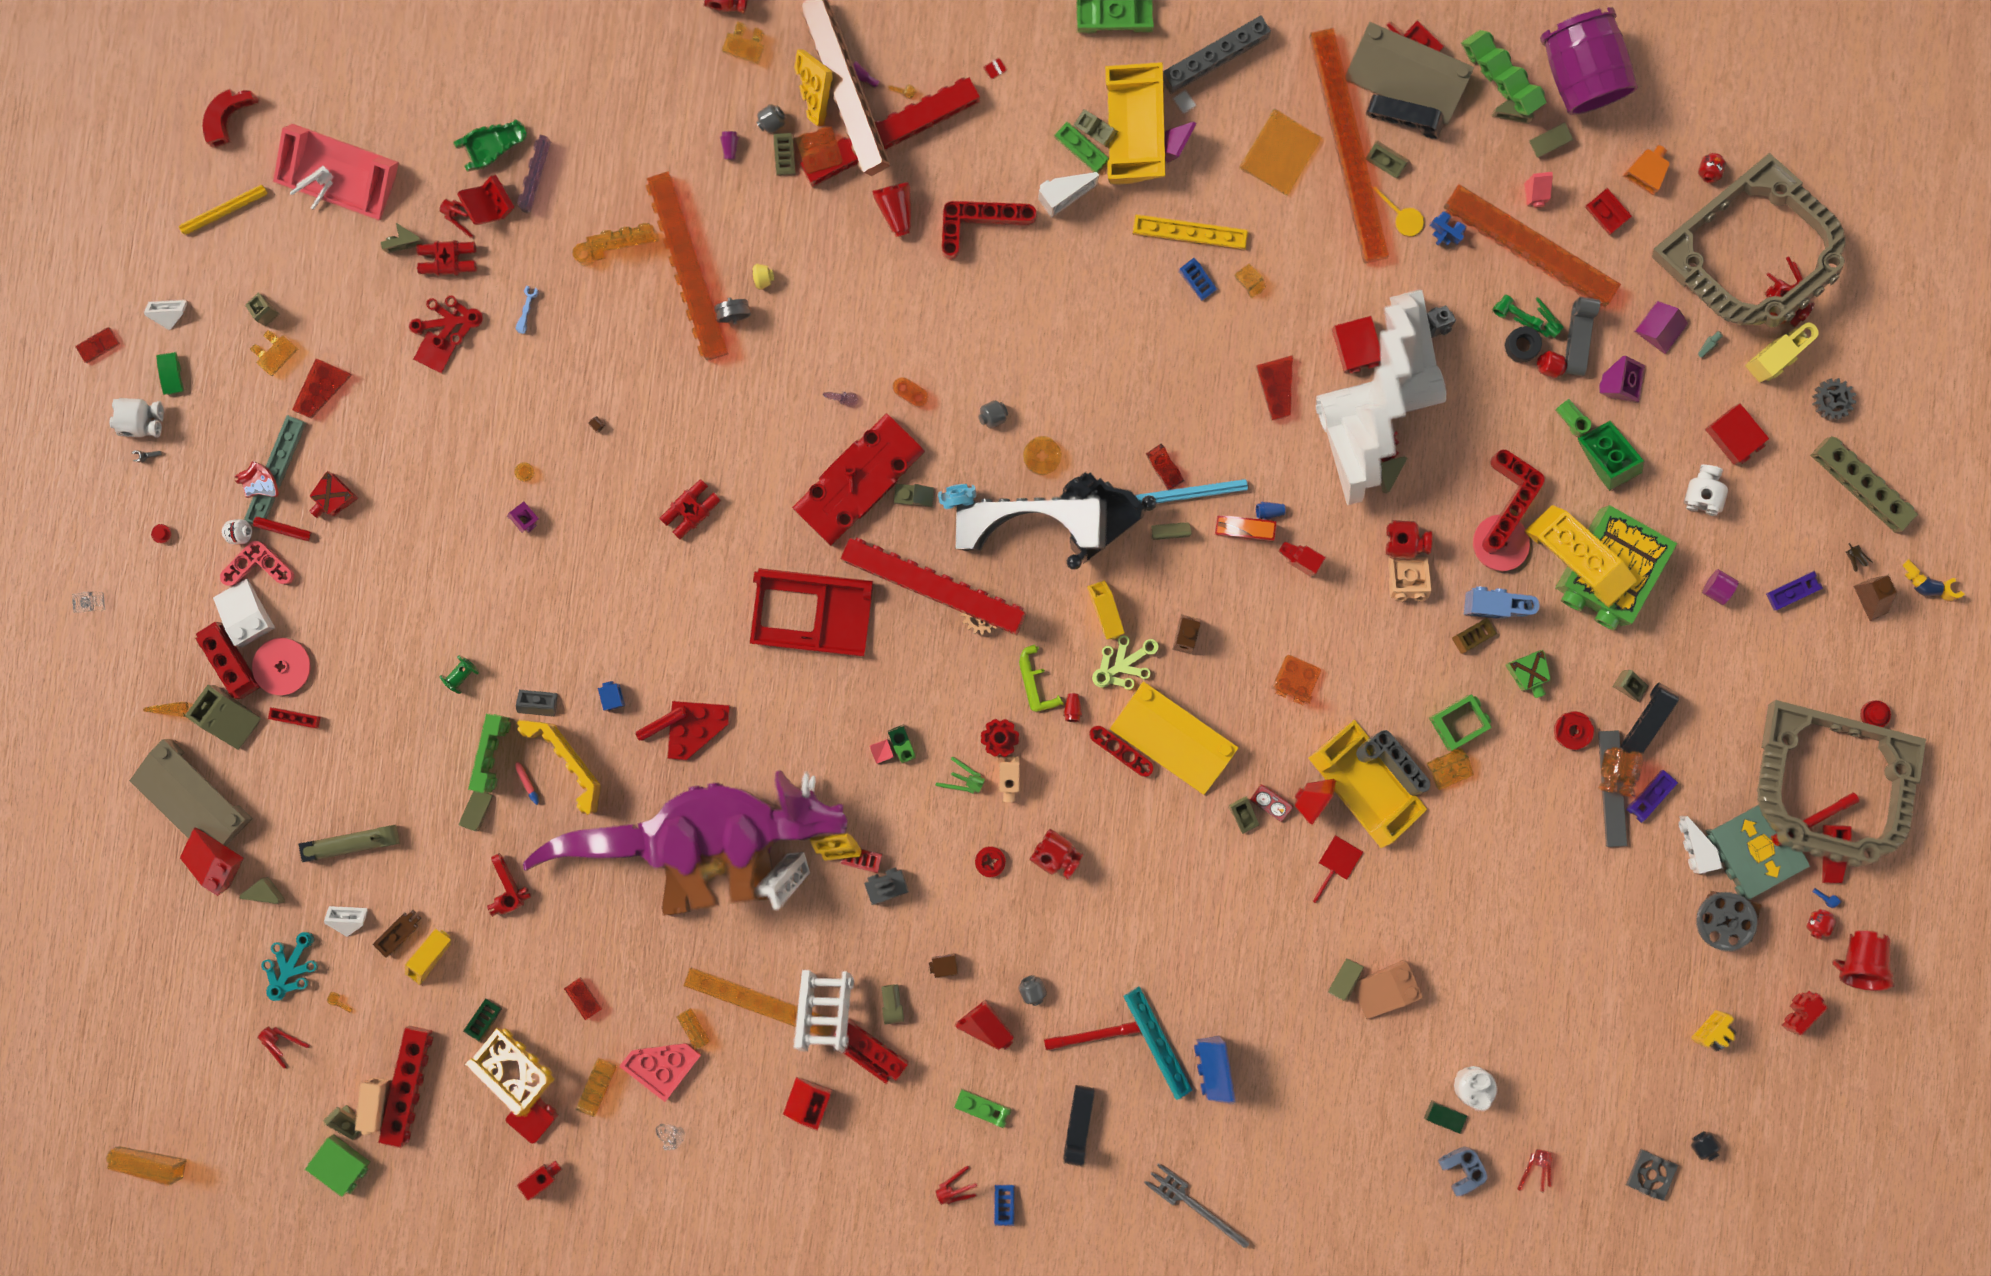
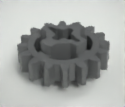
[1812,378,1856,420]

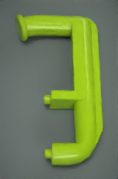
[1019,645,1064,712]

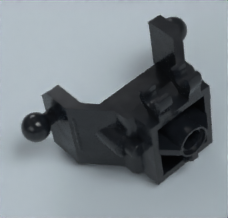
[1060,472,1157,570]

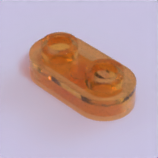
[893,377,928,408]

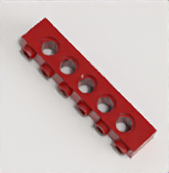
[378,1026,433,1148]

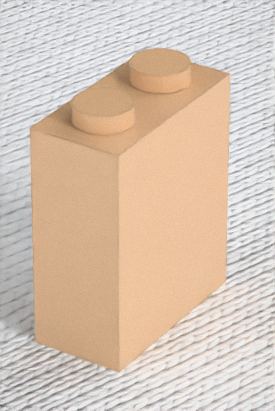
[355,1078,391,1135]

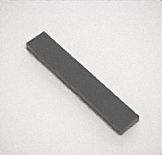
[1598,730,1627,847]

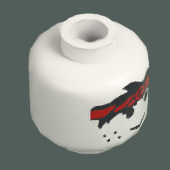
[222,519,252,545]

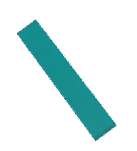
[1123,986,1193,1100]

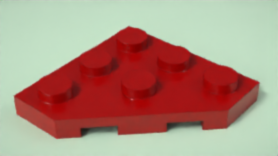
[667,701,730,760]

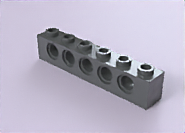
[1163,15,1271,94]

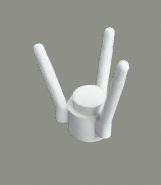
[290,166,334,210]

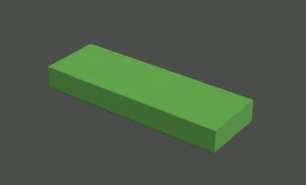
[1054,122,1109,173]

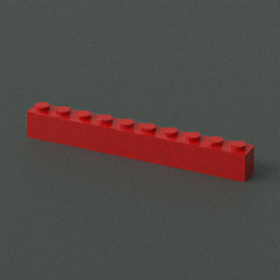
[800,77,980,187]
[840,537,1026,636]

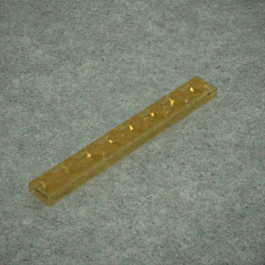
[684,967,834,1037]

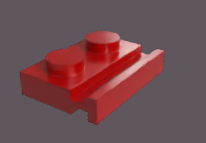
[1585,188,1632,235]

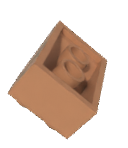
[1353,960,1423,1019]

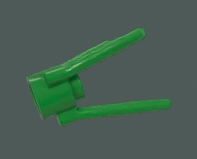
[1513,297,1564,338]

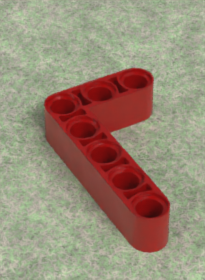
[942,201,1037,260]
[1482,449,1545,553]

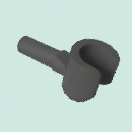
[132,450,162,463]

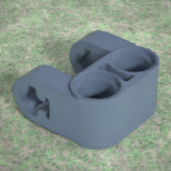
[1438,1146,1487,1196]

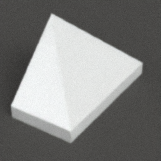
[144,300,187,331]
[324,906,368,937]

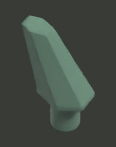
[1698,331,1724,358]

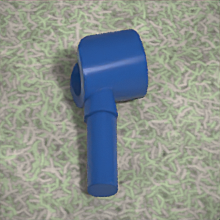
[1812,888,1841,908]

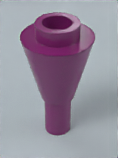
[853,60,880,88]

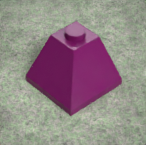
[1164,121,1197,163]
[1599,356,1645,402]

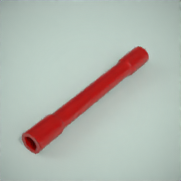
[1771,792,1860,846]
[1044,1021,1141,1051]

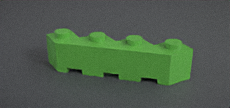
[1461,30,1547,115]

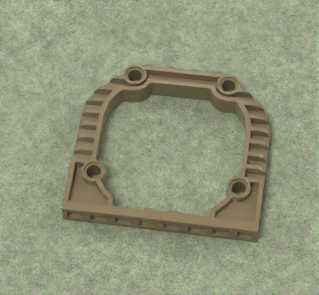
[1652,153,1845,327]
[1757,700,1926,867]

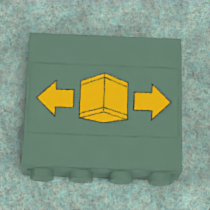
[1706,805,1810,899]

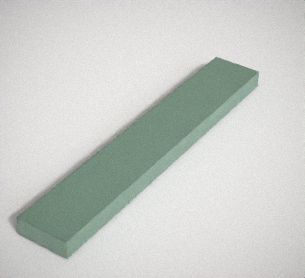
[244,415,306,525]

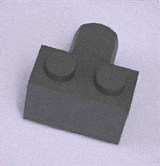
[864,867,909,905]

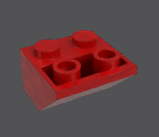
[783,1077,832,1131]

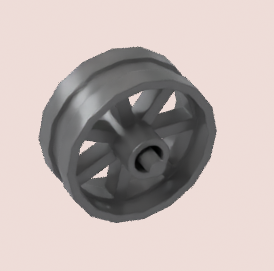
[714,298,751,324]

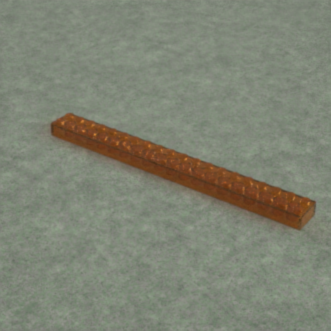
[1309,28,1389,264]

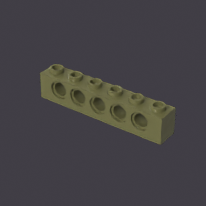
[1810,436,1918,533]

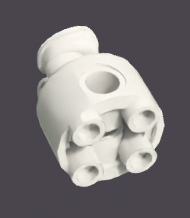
[110,398,164,437]
[1684,465,1728,516]
[1454,1066,1497,1110]

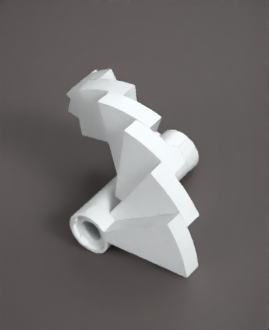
[1315,289,1446,505]

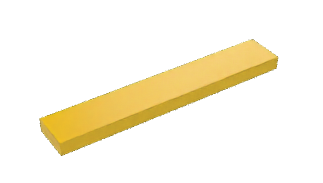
[1132,214,1248,250]

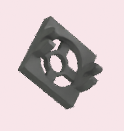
[1626,1149,1678,1201]

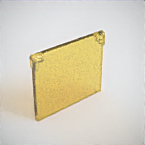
[1239,109,1322,196]

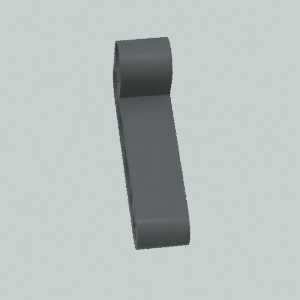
[1565,297,1600,376]
[1356,730,1430,796]

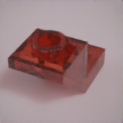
[1146,443,1184,490]

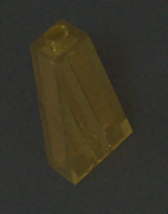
[107,1146,187,1186]

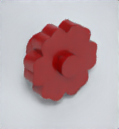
[981,719,1019,757]

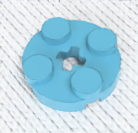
[938,484,977,509]

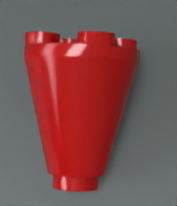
[872,182,911,237]

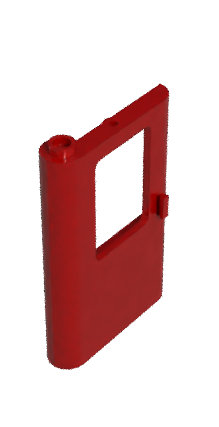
[750,568,873,656]

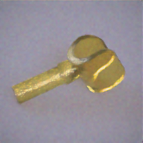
[888,84,916,99]
[327,992,352,1013]

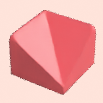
[869,739,894,764]

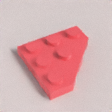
[619,1043,701,1102]

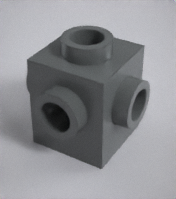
[1427,305,1456,338]

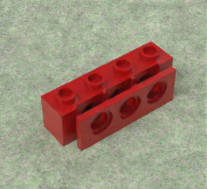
[195,622,261,699]
[833,1018,908,1085]

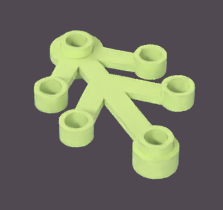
[1092,635,1158,690]

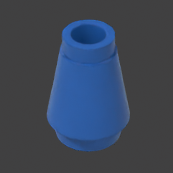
[1256,502,1285,520]

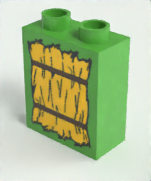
[1555,505,1677,630]

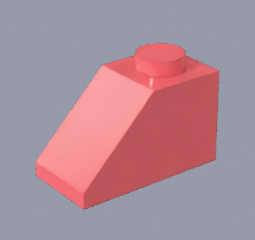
[1524,172,1553,208]

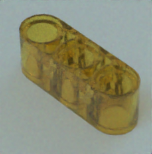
[576,1058,617,1117]

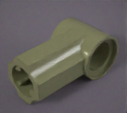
[881,984,904,1025]

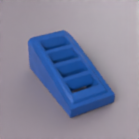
[1178,257,1217,301]
[994,1185,1014,1226]

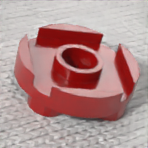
[1554,711,1594,750]

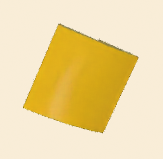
[810,833,861,861]

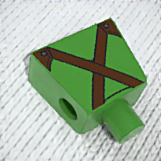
[1505,650,1550,698]

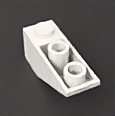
[1678,816,1722,874]

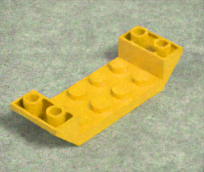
[1524,505,1637,608]
[516,720,601,815]

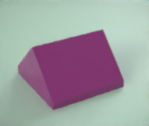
[1634,301,1688,354]

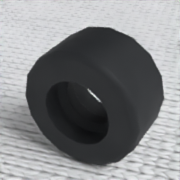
[1504,326,1542,363]

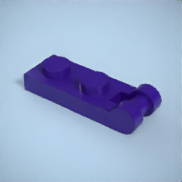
[1766,571,1823,611]
[1626,770,1678,823]

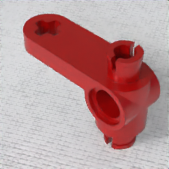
[487,853,531,917]

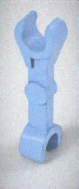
[516,286,538,334]

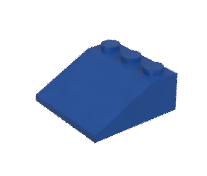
[1194,1036,1235,1103]

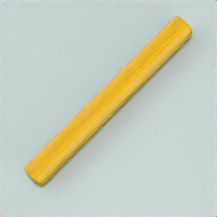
[179,185,268,235]

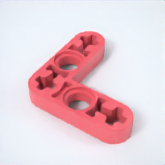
[220,541,294,586]

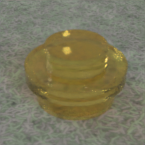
[515,462,534,482]

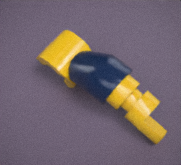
[1902,559,1965,601]

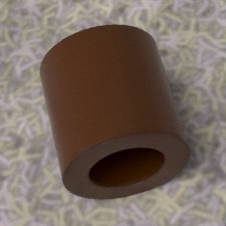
[588,416,605,433]

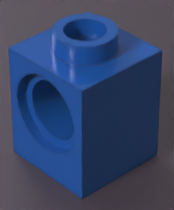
[598,681,625,711]

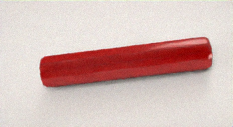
[253,517,311,541]
[635,707,686,741]

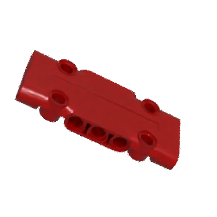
[792,413,925,546]

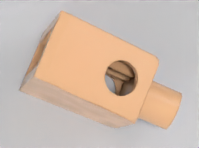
[1000,756,1019,802]

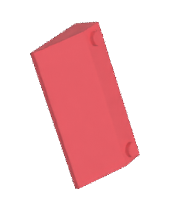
[273,123,399,220]

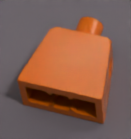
[1623,145,1670,195]

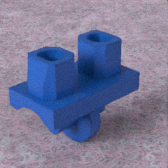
[1429,211,1466,246]

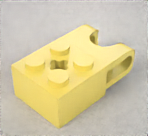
[1744,322,1819,383]

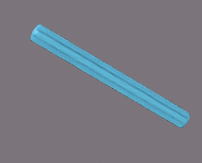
[1135,479,1248,503]

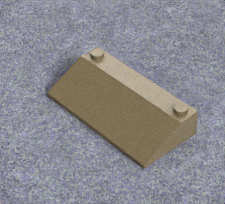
[1343,22,1474,125]
[129,739,253,846]

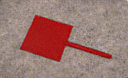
[413,309,458,374]
[1313,835,1363,903]

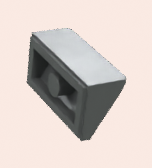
[515,690,558,717]

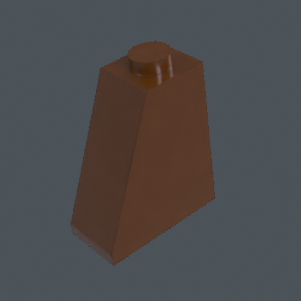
[1854,575,1897,621]

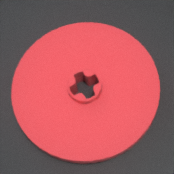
[1473,514,1530,571]
[252,638,311,695]

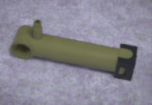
[299,825,400,863]

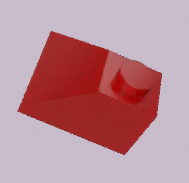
[1294,779,1336,825]

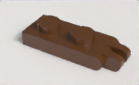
[372,910,421,958]

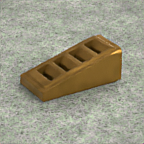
[1452,618,1497,654]

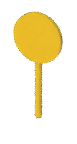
[1373,187,1424,236]

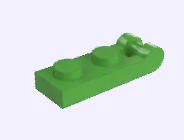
[954,1089,1011,1128]

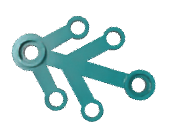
[261,932,318,1001]

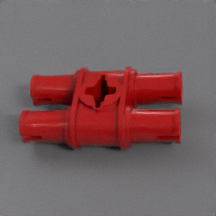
[416,240,477,276]
[659,479,721,540]

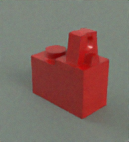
[1278,541,1326,577]

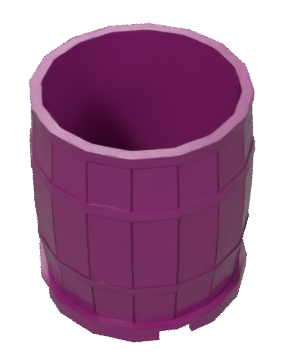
[1540,7,1638,115]

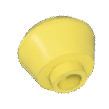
[753,264,774,290]

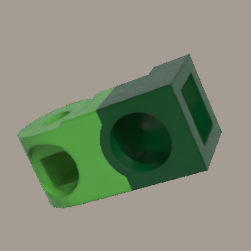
[888,724,916,764]

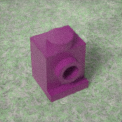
[507,501,539,533]

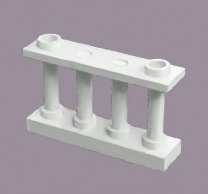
[794,970,854,1053]

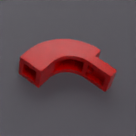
[202,89,259,148]

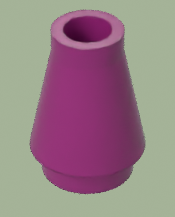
[720,131,739,160]

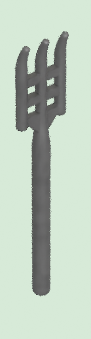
[1144,1164,1249,1248]

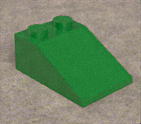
[1578,421,1644,491]

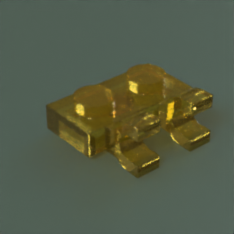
[722,21,764,64]
[250,330,298,376]

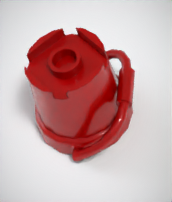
[1832,930,1895,991]

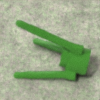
[935,757,985,794]

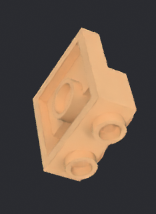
[1388,557,1431,602]

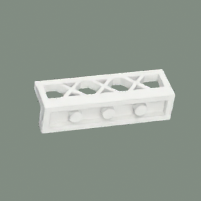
[755,852,810,909]

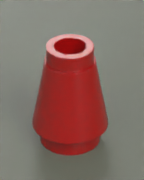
[1063,693,1082,722]

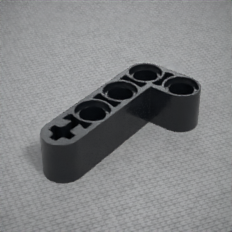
[1366,95,1445,140]
[1620,682,1679,759]
[1063,1085,1095,1167]

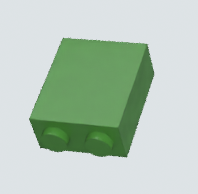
[305,1134,370,1197]

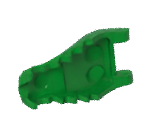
[453,119,527,171]

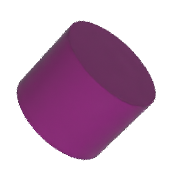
[1702,569,1739,605]

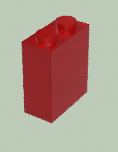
[1332,316,1381,374]
[1705,403,1769,465]

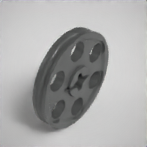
[1696,892,1757,951]

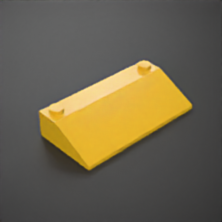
[1105,62,1165,185]
[1110,681,1238,795]
[1308,720,1427,848]

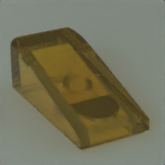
[143,702,189,717]

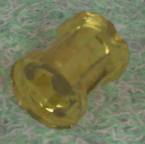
[700,857,726,881]

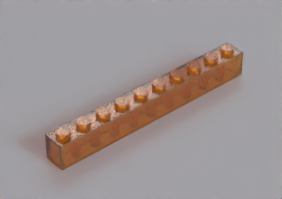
[645,171,728,361]
[1443,184,1621,307]

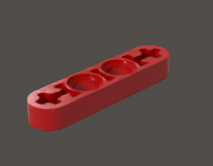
[1089,726,1153,777]

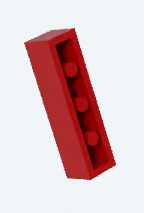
[268,707,321,728]

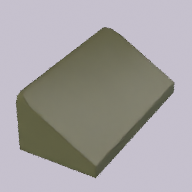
[1365,141,1409,179]
[1151,522,1192,540]

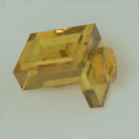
[1234,263,1266,298]

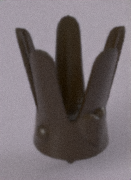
[1846,543,1873,572]

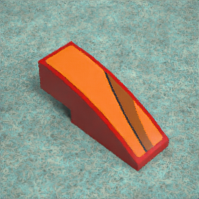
[1215,516,1277,542]

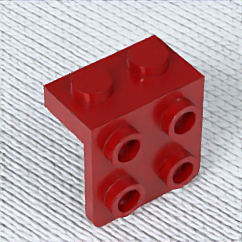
[457,175,515,225]
[505,1091,559,1144]

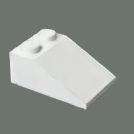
[1038,172,1099,217]
[213,578,275,647]

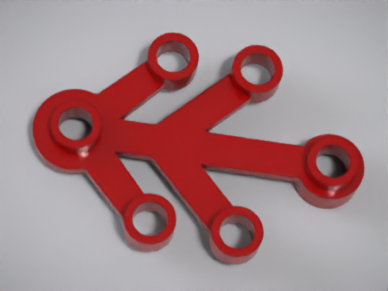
[409,295,483,348]

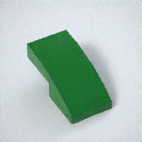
[156,352,184,395]

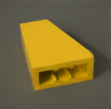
[1087,580,1125,639]
[405,928,451,985]

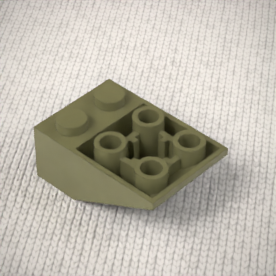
[185,685,262,750]

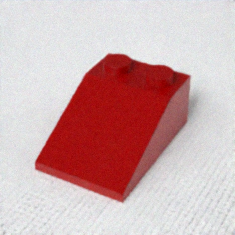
[180,827,244,896]

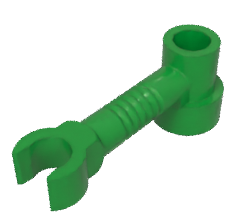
[1492,295,1544,331]

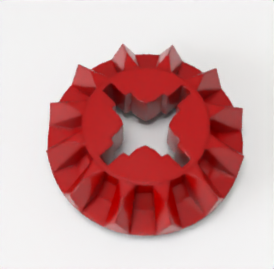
[975,846,1006,877]

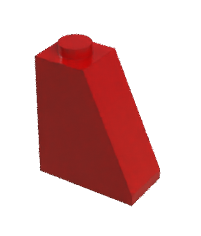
[955,999,1014,1050]

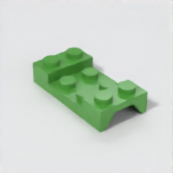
[1077,0,1154,33]
[468,714,511,793]

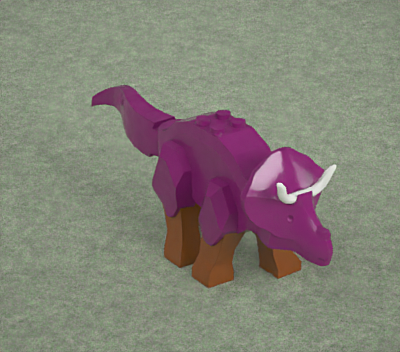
[523,770,848,916]

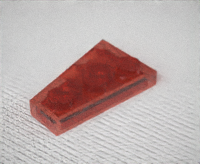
[1256,355,1293,421]
[292,358,352,419]

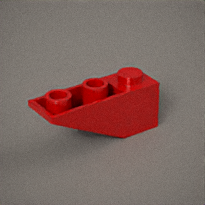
[1822,825,1852,883]

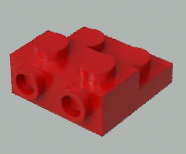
[1782,991,1828,1035]

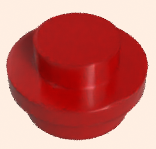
[151,524,171,543]

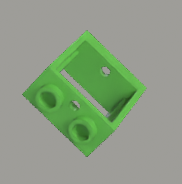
[1429,694,1492,751]

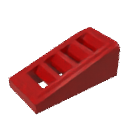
[841,849,883,873]

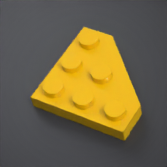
[795,49,833,126]

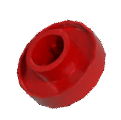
[1860,700,1891,727]

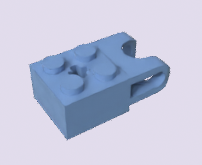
[1464,587,1540,619]

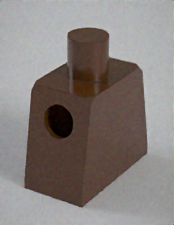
[1172,614,1201,654]

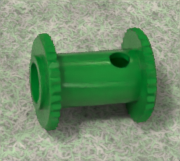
[439,655,479,694]

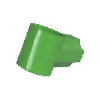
[1555,399,1591,436]

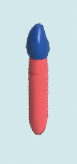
[515,762,539,805]

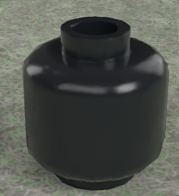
[1691,1131,1721,1162]

